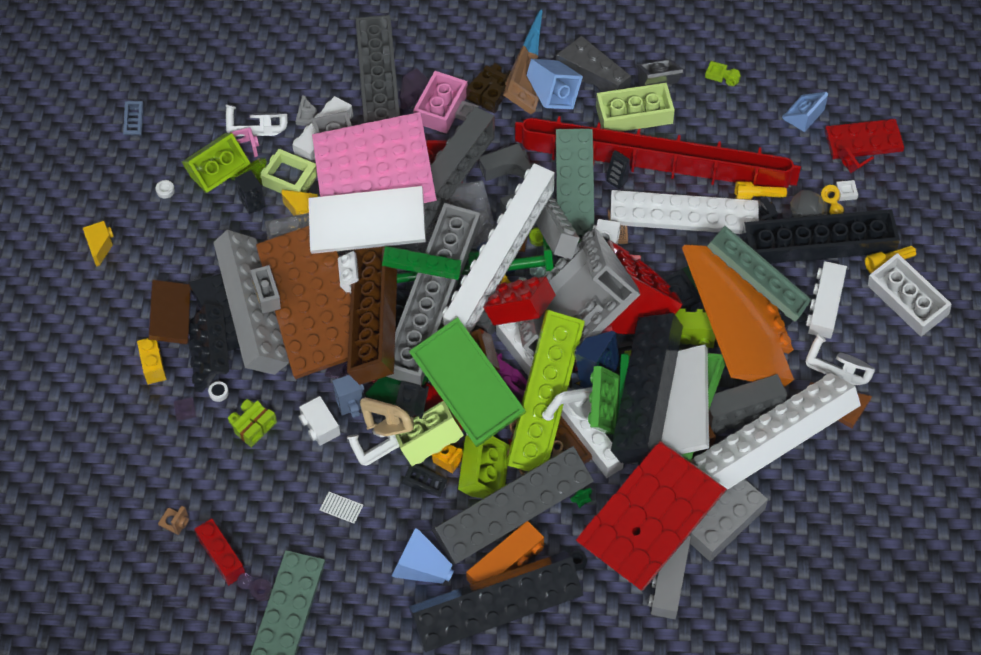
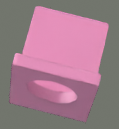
[230,127,259,157]

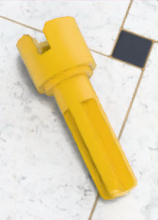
[734,181,787,200]
[865,246,916,274]

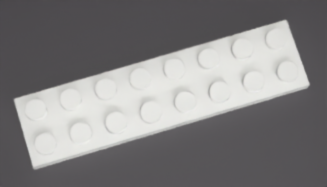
[610,190,759,234]

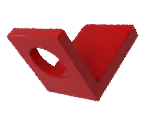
[838,146,874,173]

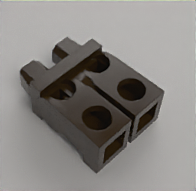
[466,63,511,114]

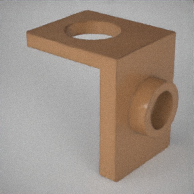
[158,506,189,535]

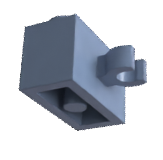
[332,375,365,418]

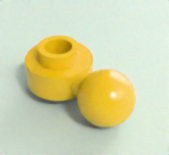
[821,185,844,215]

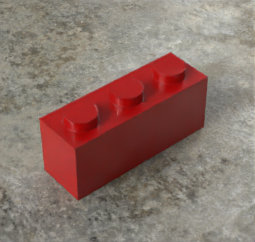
[194,519,246,586]

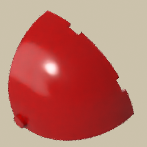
[607,240,683,334]

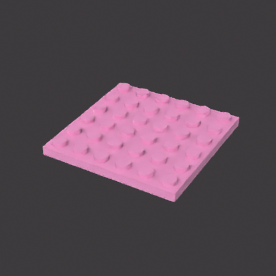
[312,112,437,203]

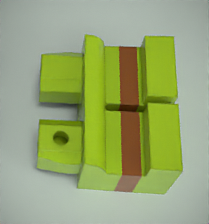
[228,399,277,448]

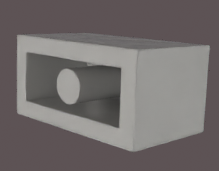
[250,265,281,314]

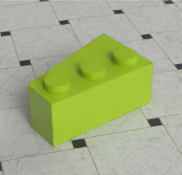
[675,309,716,348]

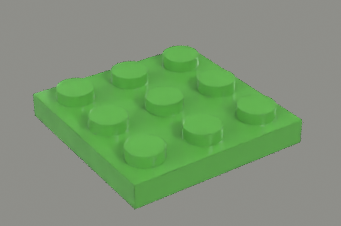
[588,366,620,435]

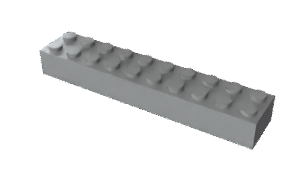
[386,203,480,387]

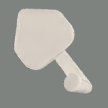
[226,104,288,136]
[806,334,875,385]
[542,387,593,421]
[347,429,399,466]

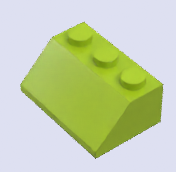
[182,133,251,193]
[458,435,510,498]

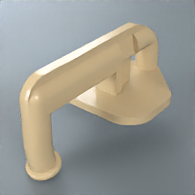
[360,397,414,436]

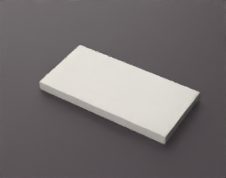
[309,186,426,254]
[661,345,709,455]

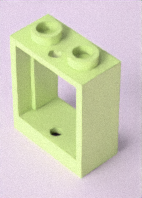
[260,149,317,193]

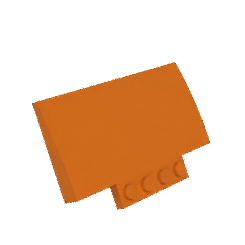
[682,245,794,387]

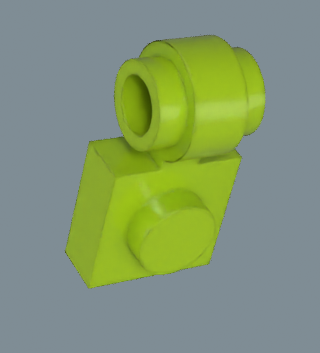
[705,61,741,86]

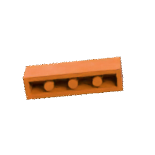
[466,521,544,584]

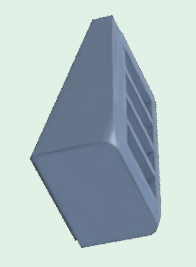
[123,101,144,135]

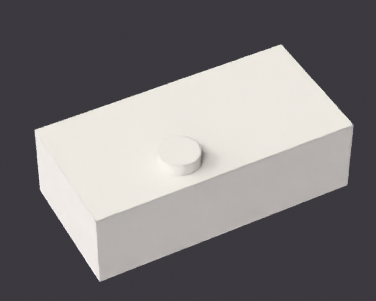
[868,253,952,337]

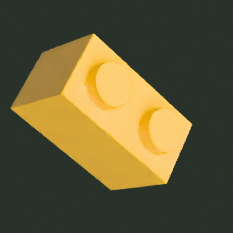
[137,338,167,384]

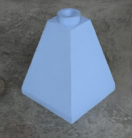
[392,528,454,584]

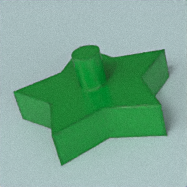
[570,488,592,508]

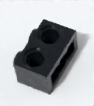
[235,170,266,214]

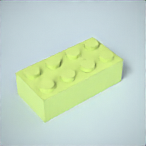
[596,83,675,132]

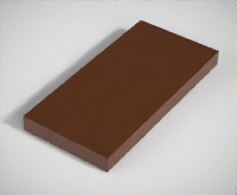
[148,280,190,344]

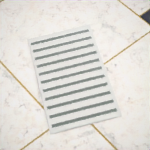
[320,492,363,523]

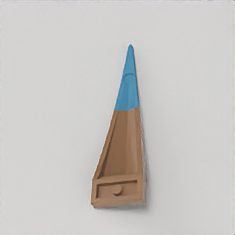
[503,10,543,114]

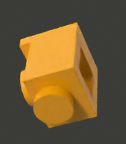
[432,444,463,474]

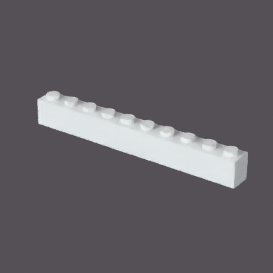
[496,322,624,478]

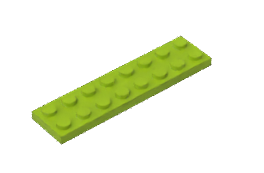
[506,310,585,471]

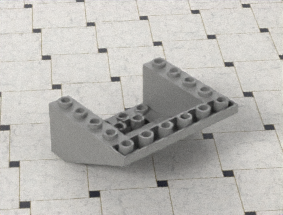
[518,228,640,357]

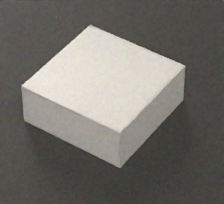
[835,180,858,201]

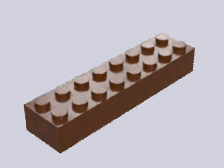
[347,245,397,385]

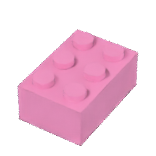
[413,71,468,134]

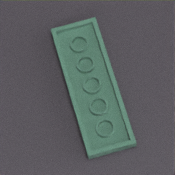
[556,129,594,237]
[707,226,812,322]
[251,551,326,655]

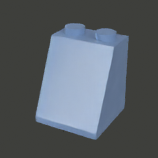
[526,59,583,109]

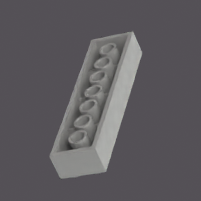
[213,230,289,375]

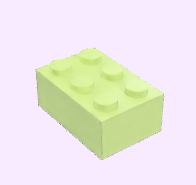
[395,401,464,466]

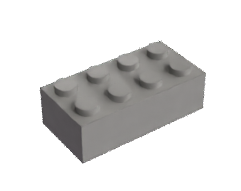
[689,479,768,562]

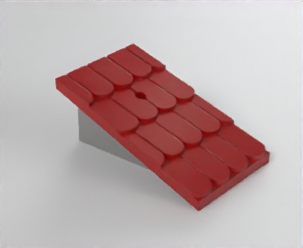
[576,441,727,591]

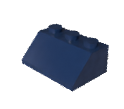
[574,331,619,388]

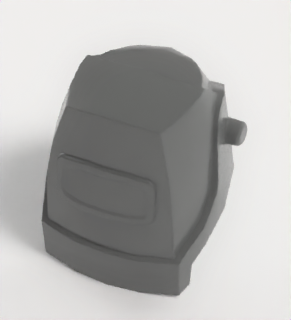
[790,190,829,218]

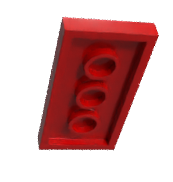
[825,119,904,159]

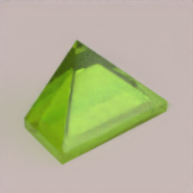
[230,158,267,186]

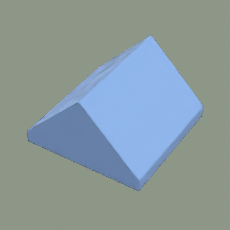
[782,92,828,132]

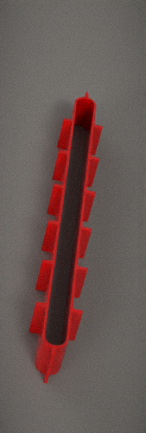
[515,116,801,188]

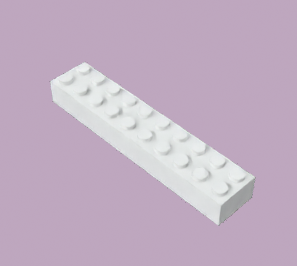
[442,163,554,333]
[691,373,861,490]

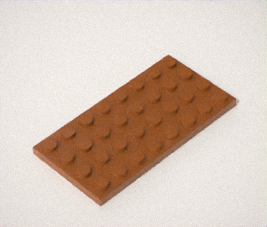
[256,226,351,379]

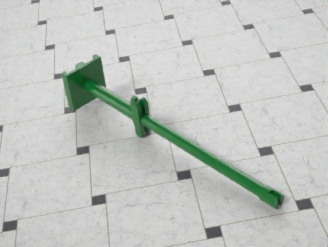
[397,237,554,283]

